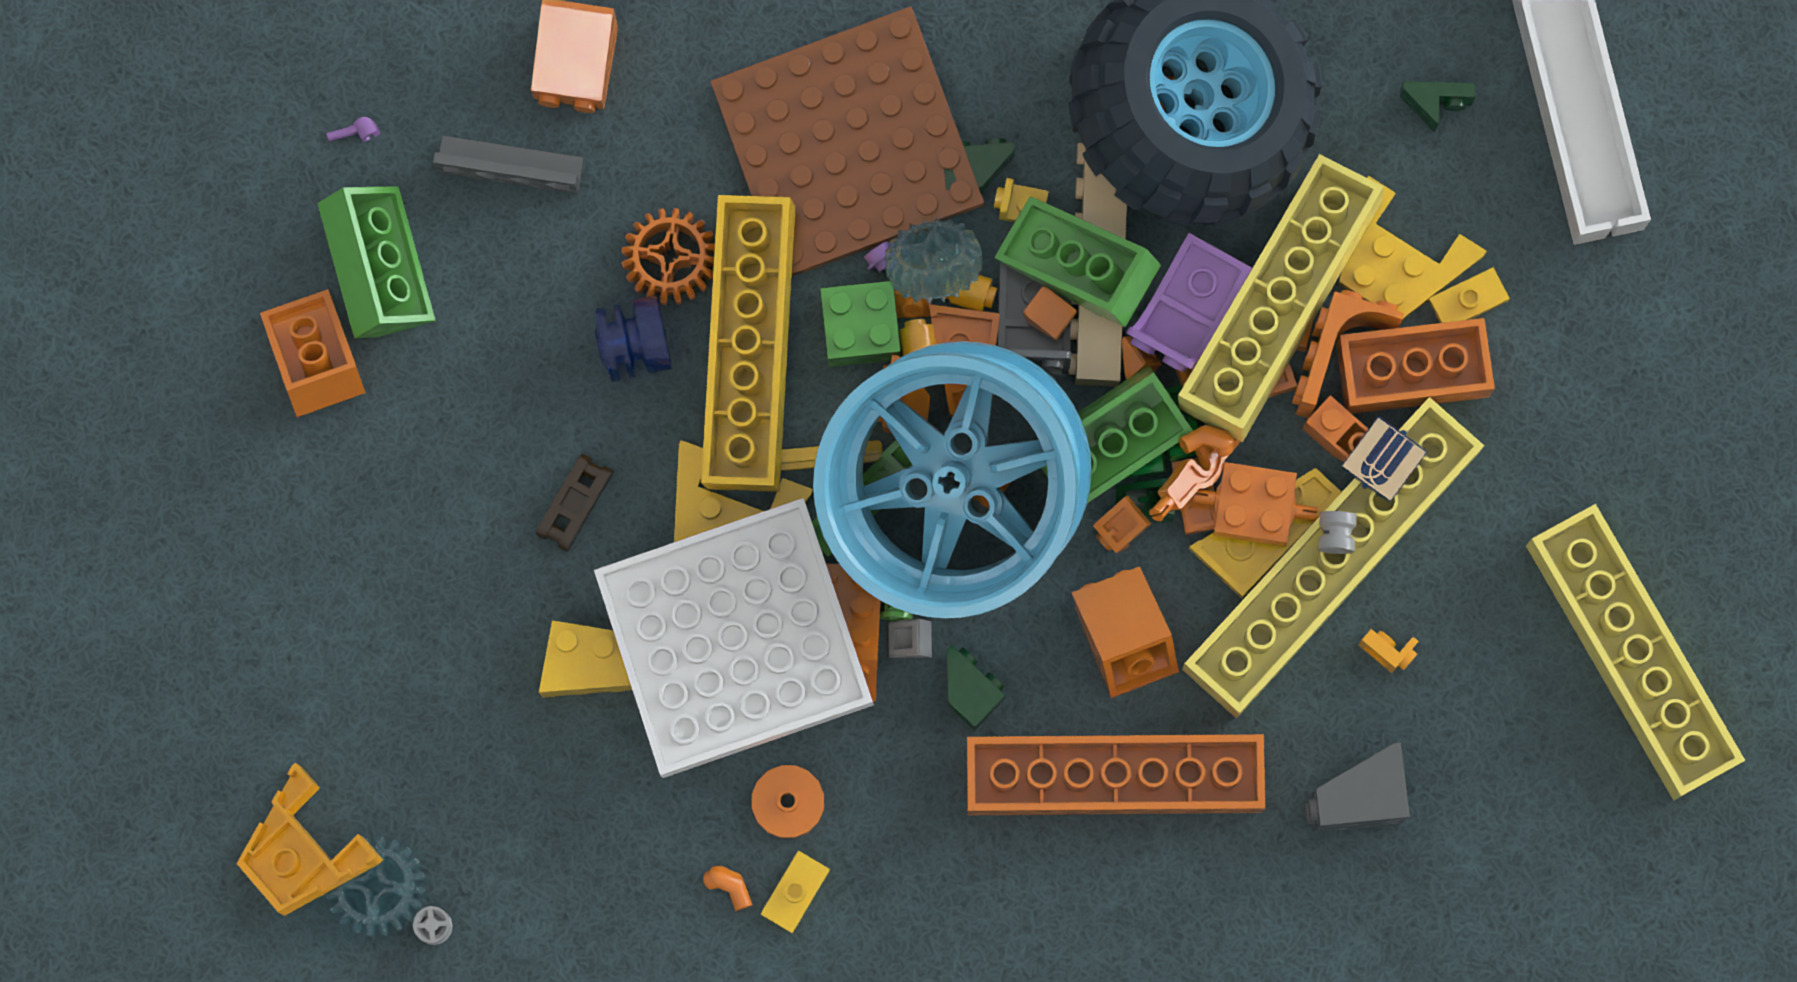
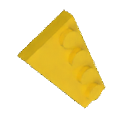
[1189,468,1342,599]

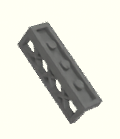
[433,136,584,194]

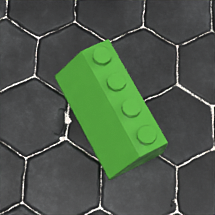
[317,186,435,339]
[1042,365,1193,503]

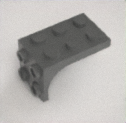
[998,262,1071,378]

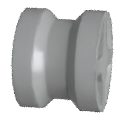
[413,906,453,945]

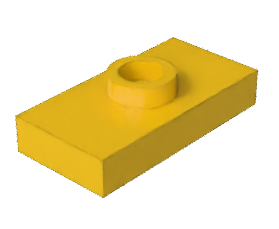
[1428,267,1510,323]
[761,851,830,934]

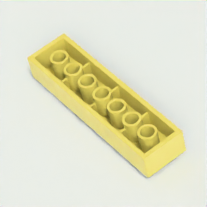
[1178,154,1384,442]
[1526,504,1745,801]

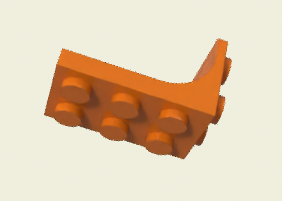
[1292,290,1404,419]
[826,564,881,702]

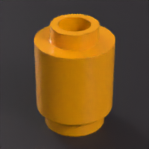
[942,269,998,312]
[898,319,937,357]

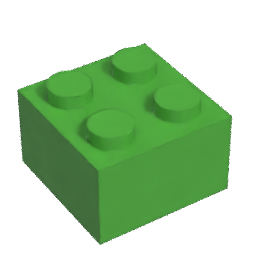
[821,281,901,367]

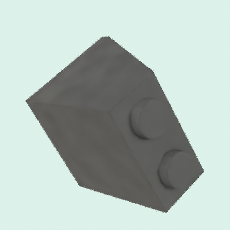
[1304,743,1410,833]

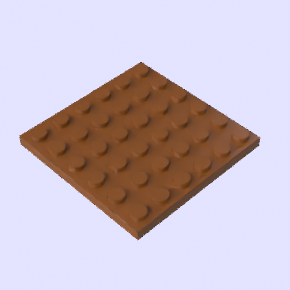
[710,6,985,276]

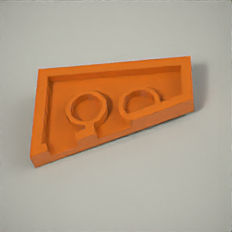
[929,305,1000,418]

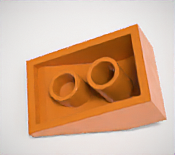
[260,289,366,417]

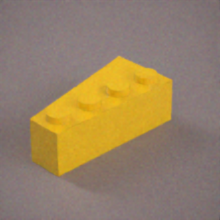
[539,620,632,698]

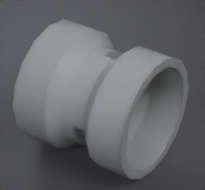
[1318,511,1357,554]

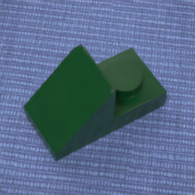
[1400,81,1475,132]

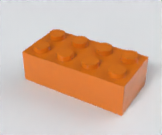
[1336,318,1495,414]

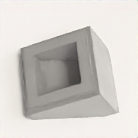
[888,619,932,658]

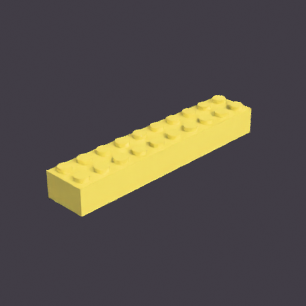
[1182,397,1484,719]

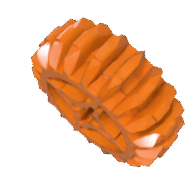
[621,208,715,305]

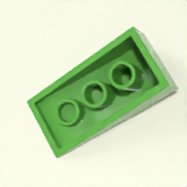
[994,196,1161,327]

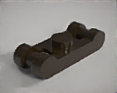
[536,453,614,552]

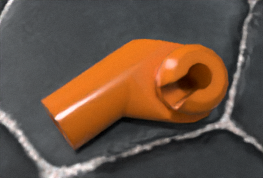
[703,866,752,911]

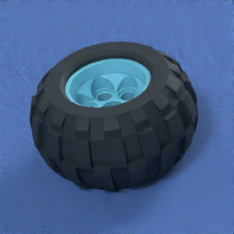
[1068,0,1322,226]

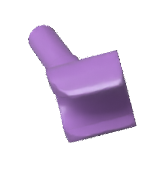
[327,117,380,142]

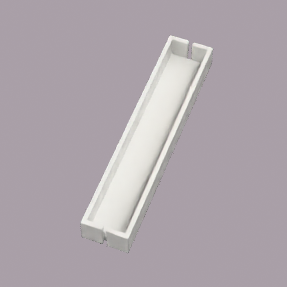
[1512,0,1651,245]

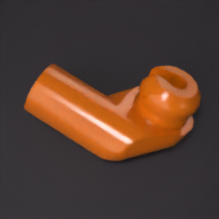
[1179,425,1234,457]

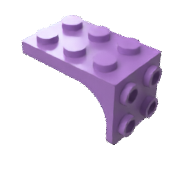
[1126,233,1252,373]

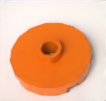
[752,765,824,838]

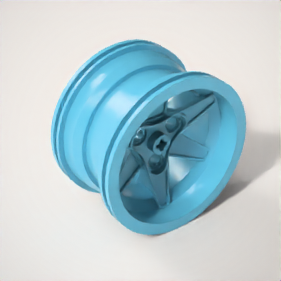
[813,341,1092,618]

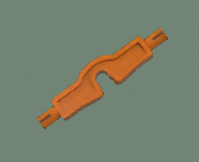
[1149,438,1241,521]

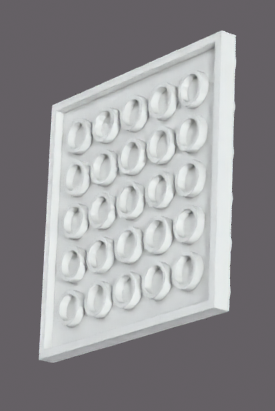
[594,498,874,778]

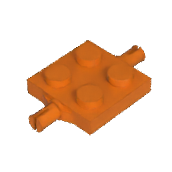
[1192,462,1318,547]

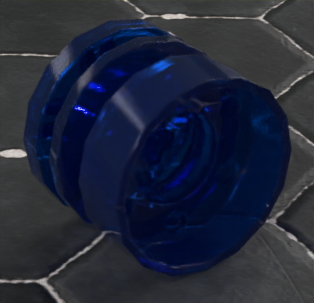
[595,295,673,383]

